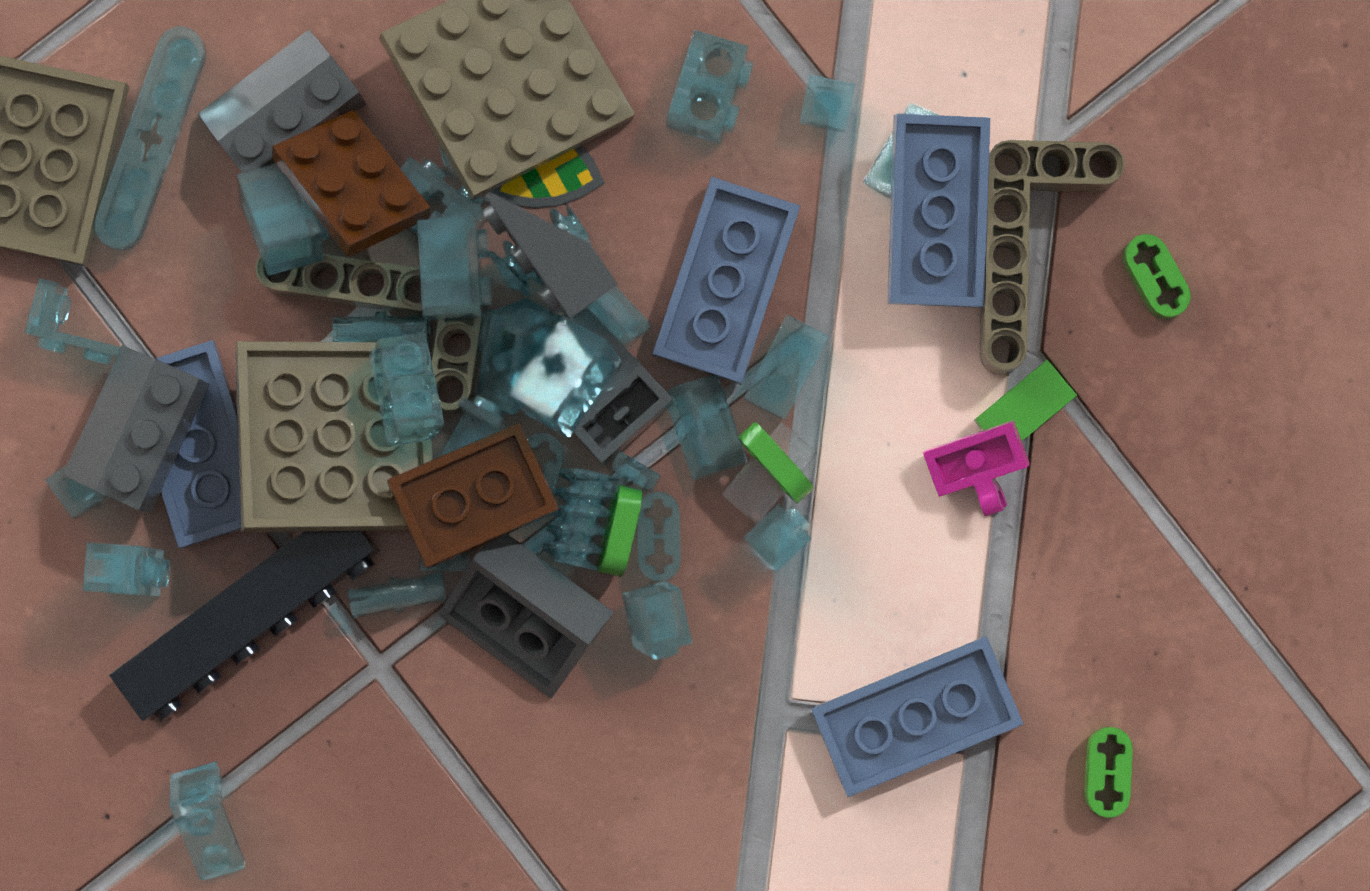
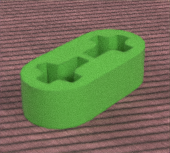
[1122,234,1191,320]
[737,421,815,504]
[597,485,642,577]
[1084,726,1133,818]

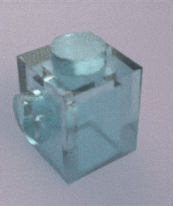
[743,504,812,573]
[622,581,692,659]

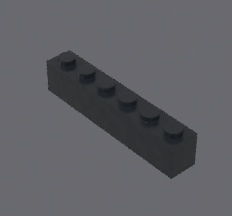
[109,531,380,723]

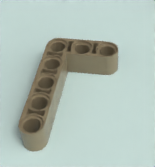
[980,140,1125,375]
[255,247,488,414]

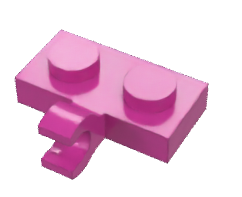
[923,420,1030,516]

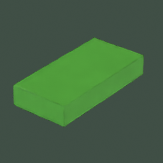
[974,360,1077,441]

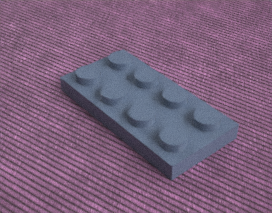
[887,113,990,308]
[652,177,800,385]
[155,340,242,549]
[810,636,1024,797]

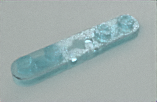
[94,26,207,251]

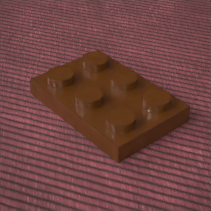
[272,109,430,257]
[387,423,559,570]

